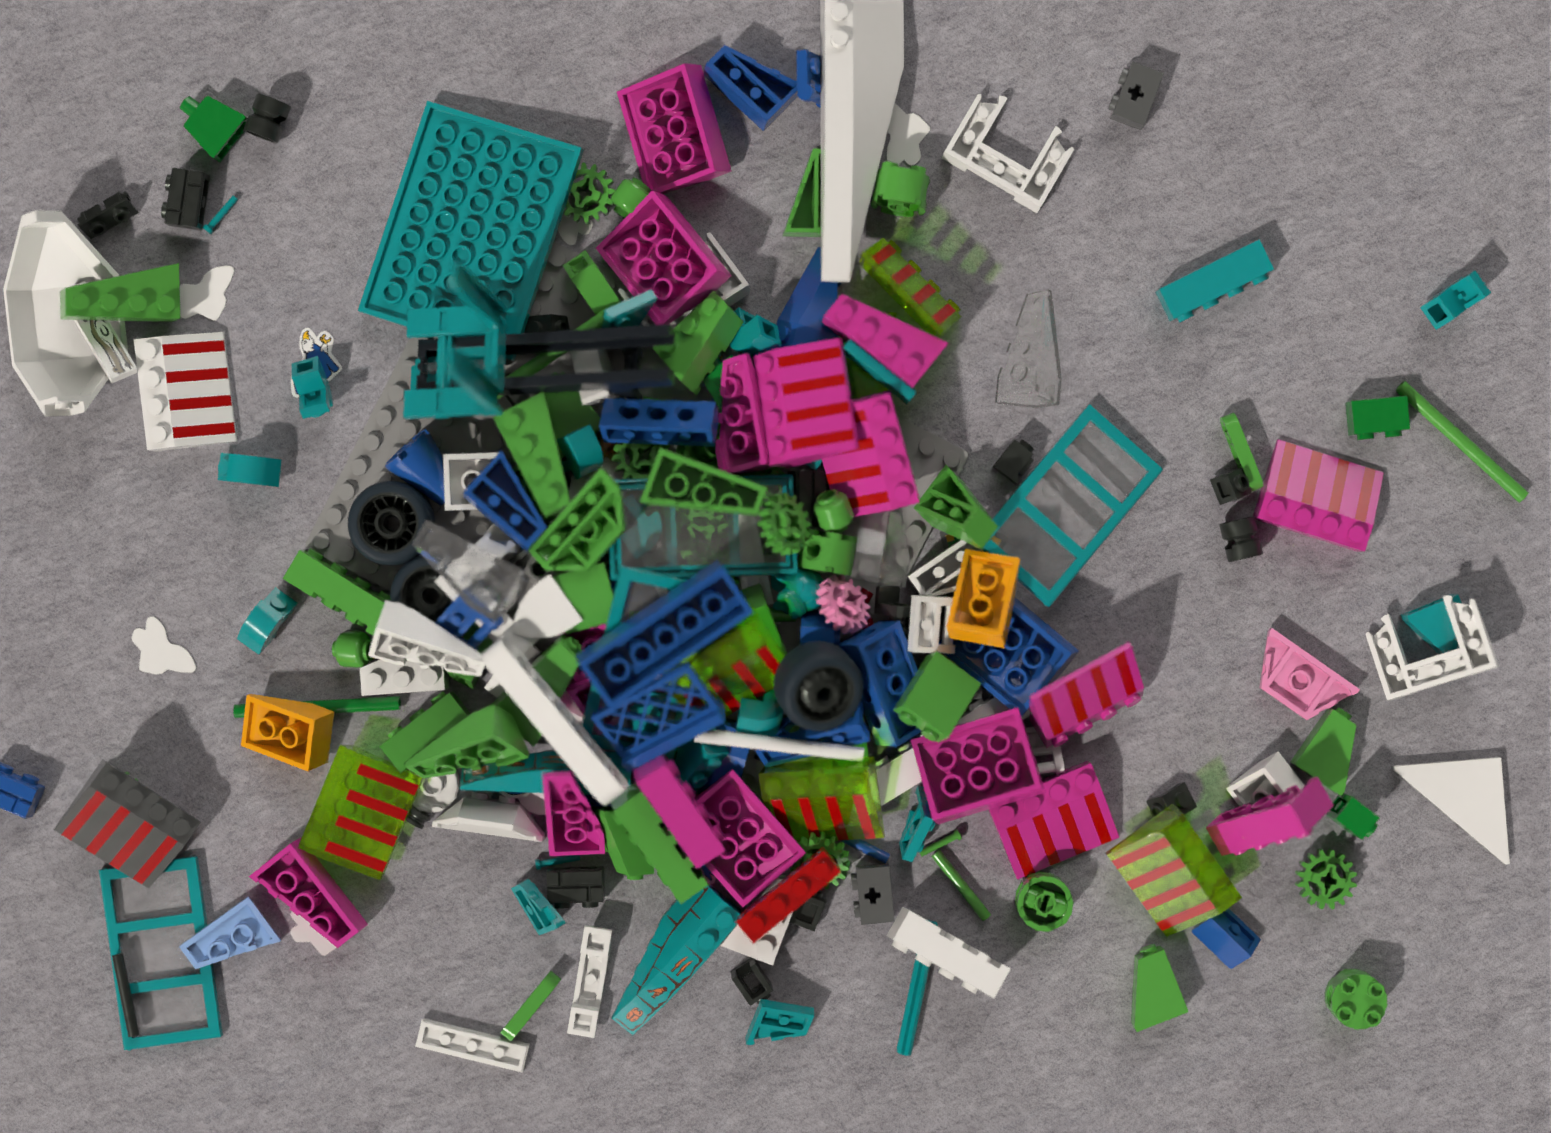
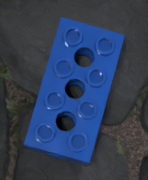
[838,620,921,747]

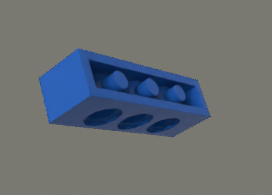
[599,398,719,447]

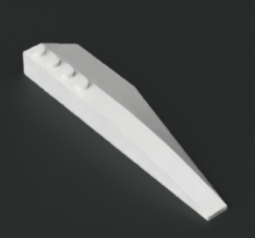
[820,0,904,282]

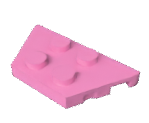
[1259,628,1360,720]

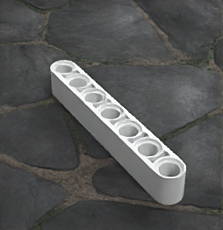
[481,637,629,806]

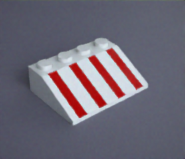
[134,332,238,452]

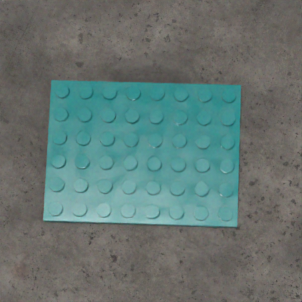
[358,101,584,361]

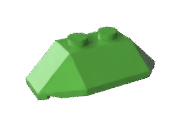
[528,468,626,571]

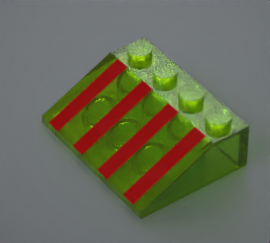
[859,238,962,339]
[660,607,786,717]
[298,745,423,880]
[759,757,885,842]
[1106,804,1242,937]

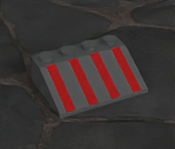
[54,759,201,889]

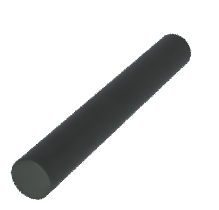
[112,953,139,1037]

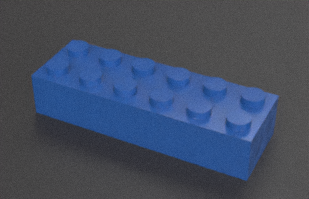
[575,560,754,710]

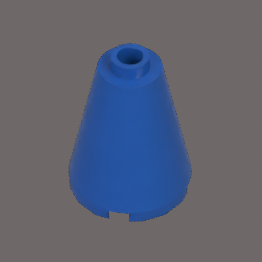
[385,428,445,506]

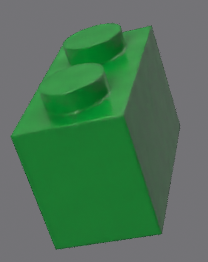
[1345,396,1410,440]
[1325,793,1380,840]

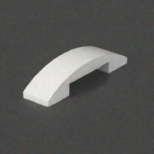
[567,925,612,1038]

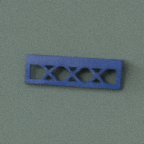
[755,701,870,768]

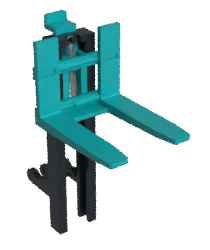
[403,262,675,419]

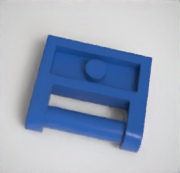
[797,50,821,108]
[435,590,503,651]

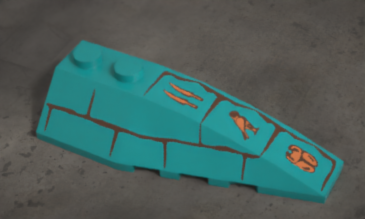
[460,751,631,795]
[612,883,741,1035]

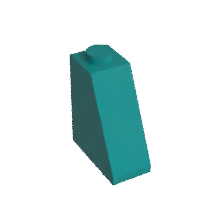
[1400,594,1462,655]

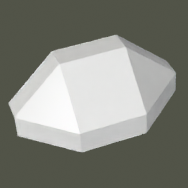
[3,210,128,417]

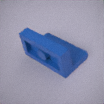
[1192,901,1261,969]

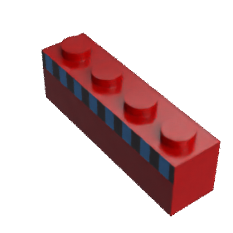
[736,847,841,944]

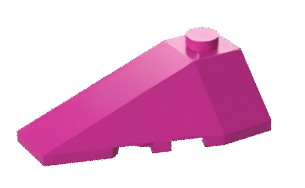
[542,772,605,856]

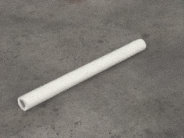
[694,729,864,761]

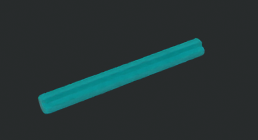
[896,920,938,1056]

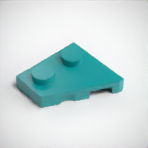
[602,290,657,328]
[899,785,935,862]
[511,879,566,935]
[745,999,815,1045]

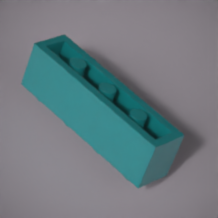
[1155,239,1274,323]

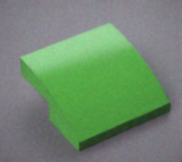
[552,562,621,634]

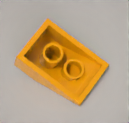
[946,549,1021,648]
[241,694,334,772]

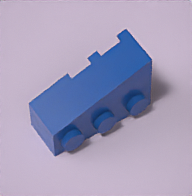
[463,451,547,553]

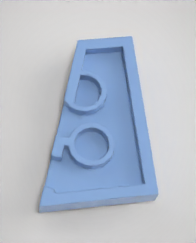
[179,896,281,969]

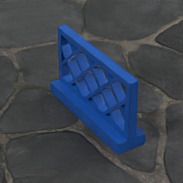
[591,662,725,772]

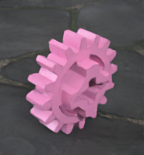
[816,574,871,634]

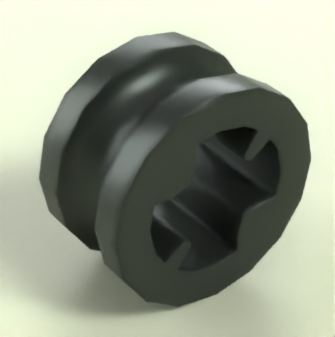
[405,804,430,829]

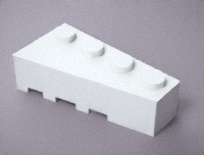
[886,907,1011,998]

